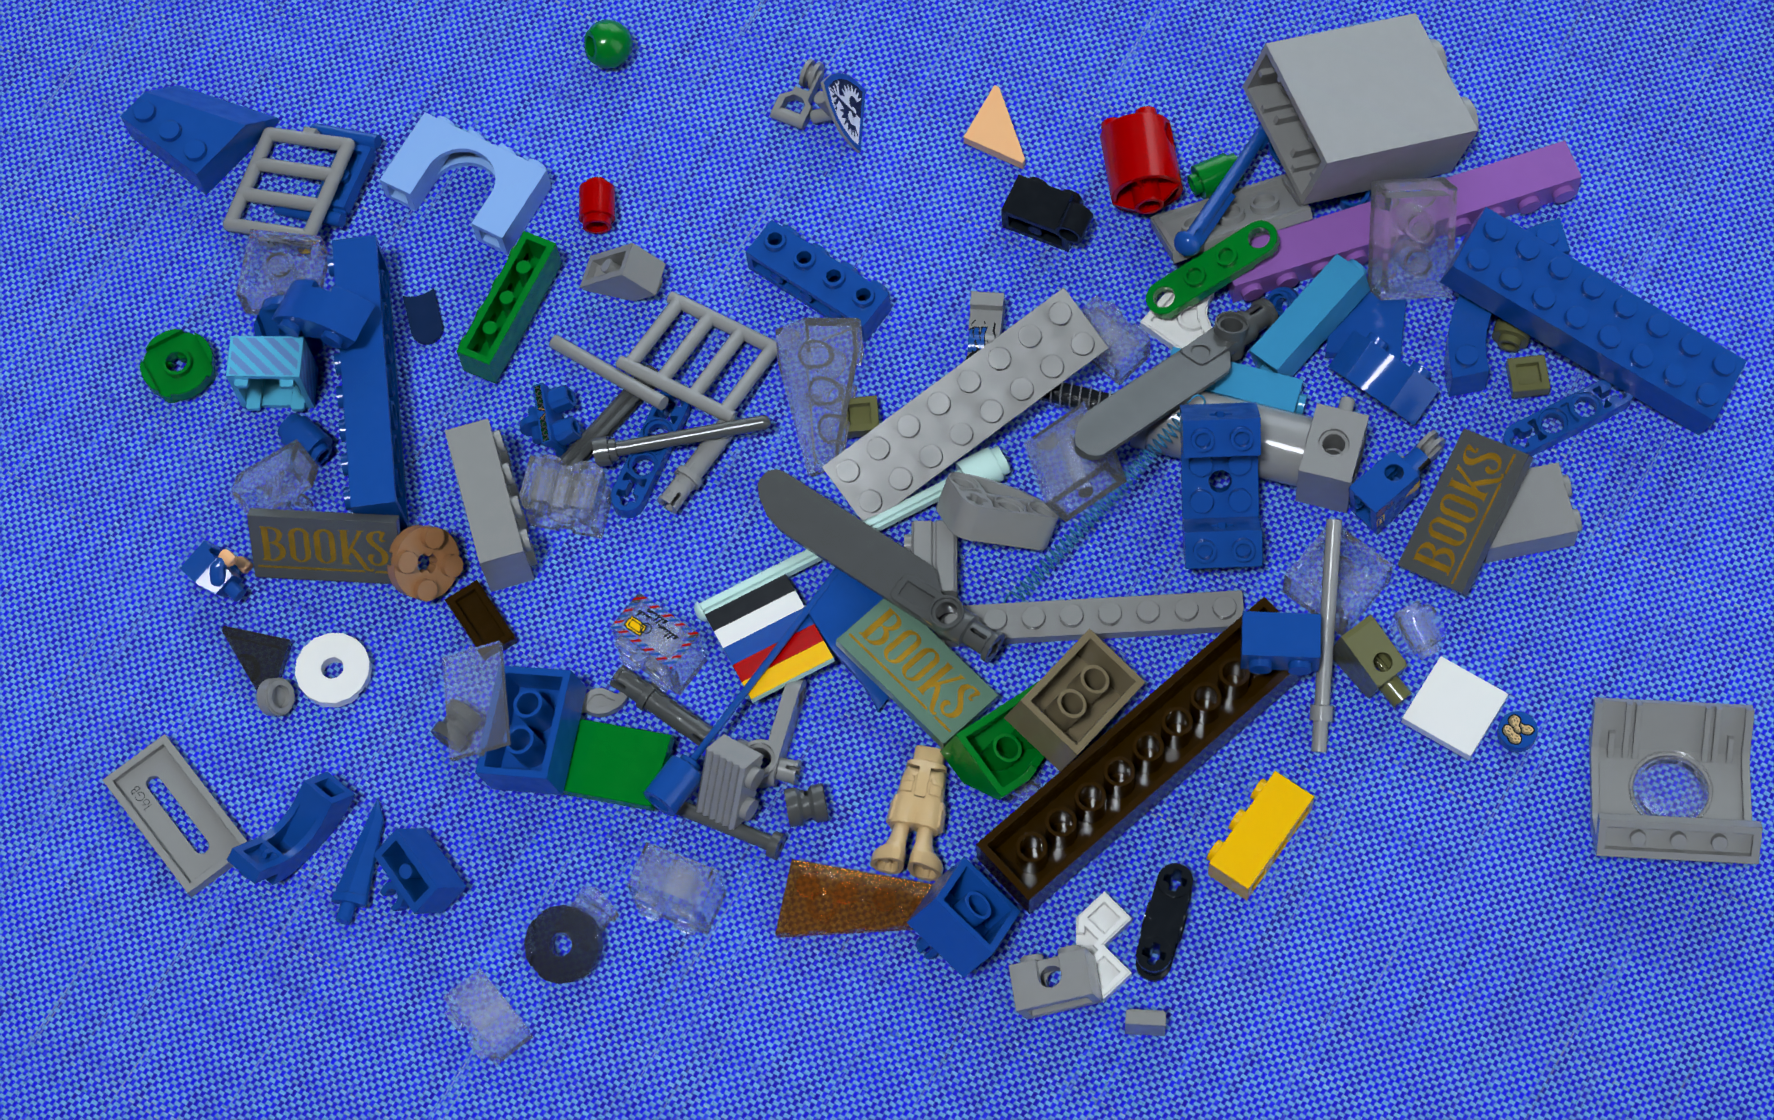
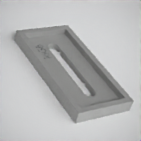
[102,734,247,898]

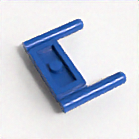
[274,123,382,228]

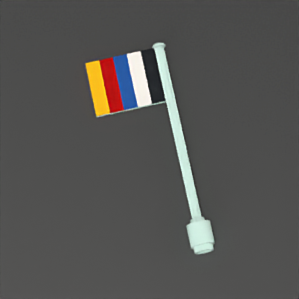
[694,446,1011,703]

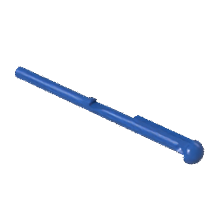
[1174,124,1269,256]

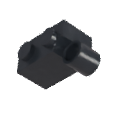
[1001,175,1093,252]

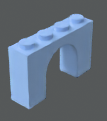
[380,112,552,255]

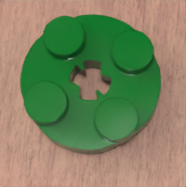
[140,329,216,403]

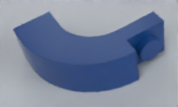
[227,771,355,885]

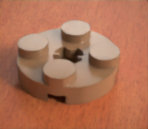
[387,525,463,602]

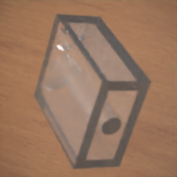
[1024,402,1127,522]

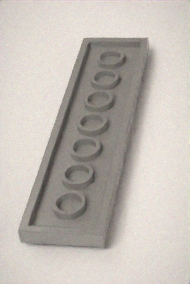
[822,288,1108,521]

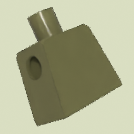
[1333,614,1412,708]

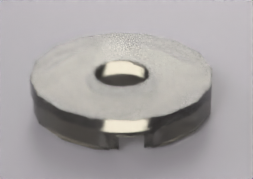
[524,905,603,984]

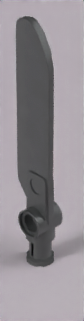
[1074,298,1279,460]
[758,469,1005,663]

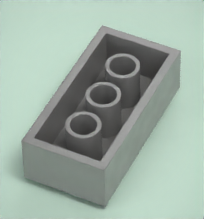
[444,418,538,592]

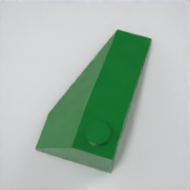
[940,681,1045,800]

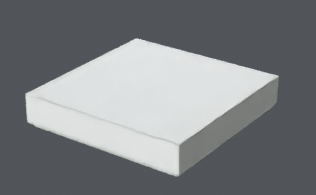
[1401,656,1509,760]

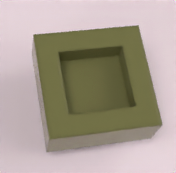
[1506,355,1551,398]
[840,395,879,438]

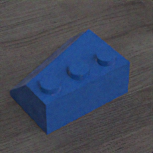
[120,85,279,195]

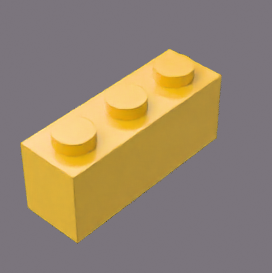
[1206,771,1315,901]

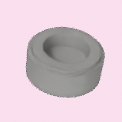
[256,678,295,716]

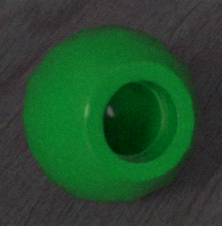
[584,19,633,69]

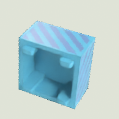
[226,336,319,411]

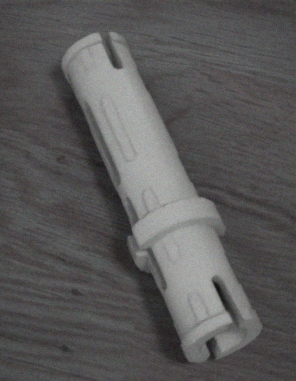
[657,419,734,514]

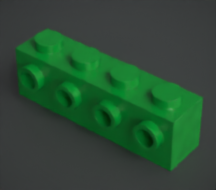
[457,231,562,384]

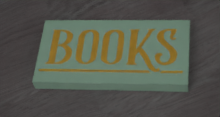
[836,599,999,749]

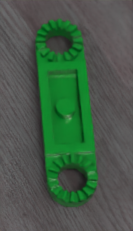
[1146,220,1280,319]

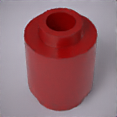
[579,177,615,234]

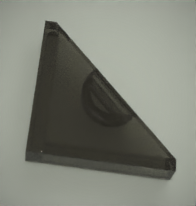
[222,626,292,691]

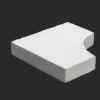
[1140,291,1214,350]

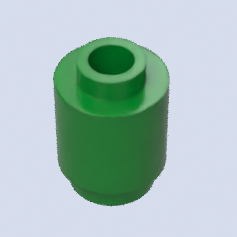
[1187,153,1244,199]

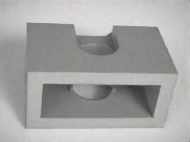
[1008,945,1103,1020]

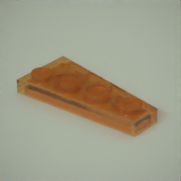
[775,859,933,938]

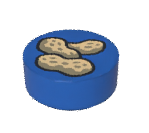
[1497,711,1538,752]

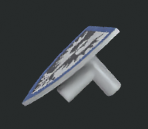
[810,73,865,153]

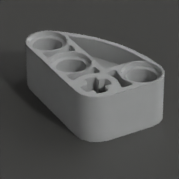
[936,472,1060,550]

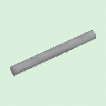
[549,335,669,410]

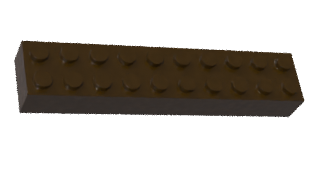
[976,597,1305,914]

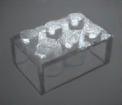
[1368,177,1458,301]

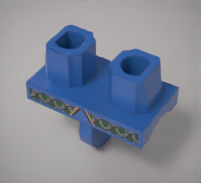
[519,382,582,457]

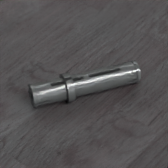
[610,665,713,746]

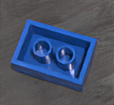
[475,665,587,795]

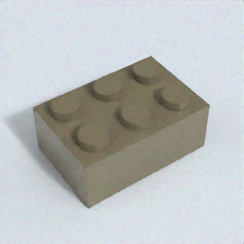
[1004,628,1145,771]

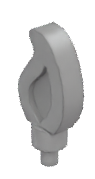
[581,688,628,718]

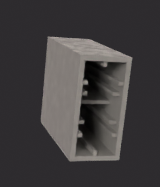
[1242,13,1478,205]

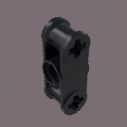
[1136,863,1193,982]

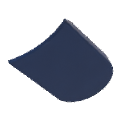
[403,288,443,345]

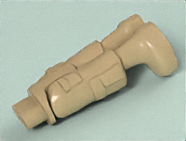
[870,745,947,881]

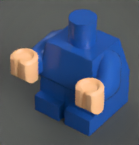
[180,540,253,602]

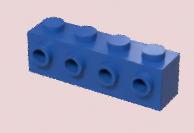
[745,220,891,343]

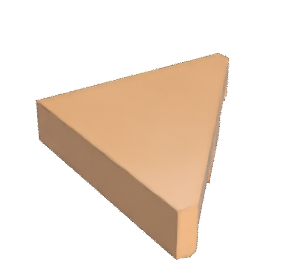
[963,85,1025,169]

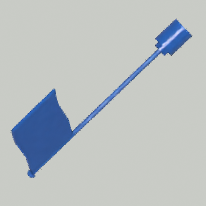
[643,567,889,816]

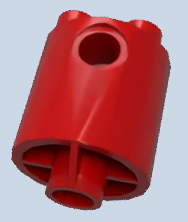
[1100,106,1183,214]

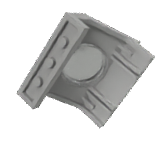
[1589,697,1763,864]

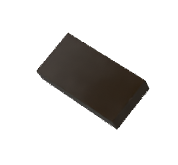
[445,580,517,662]

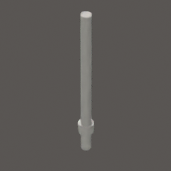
[1309,519,1342,752]

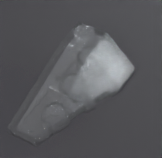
[775,318,864,477]

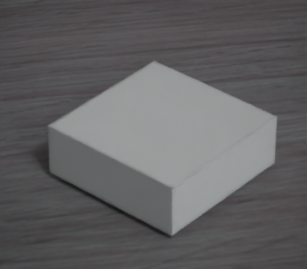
[1125,1009,1166,1036]

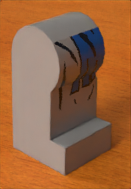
[967,291,1005,356]

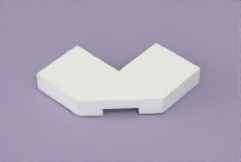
[1076,891,1132,1003]

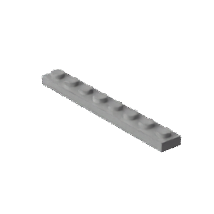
[939,590,1244,647]

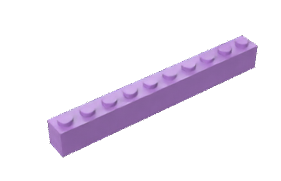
[1226,141,1582,303]

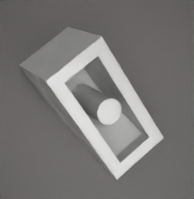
[580,243,666,301]

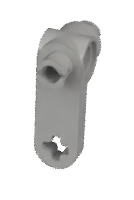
[737,679,806,789]

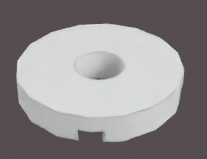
[295,633,372,707]

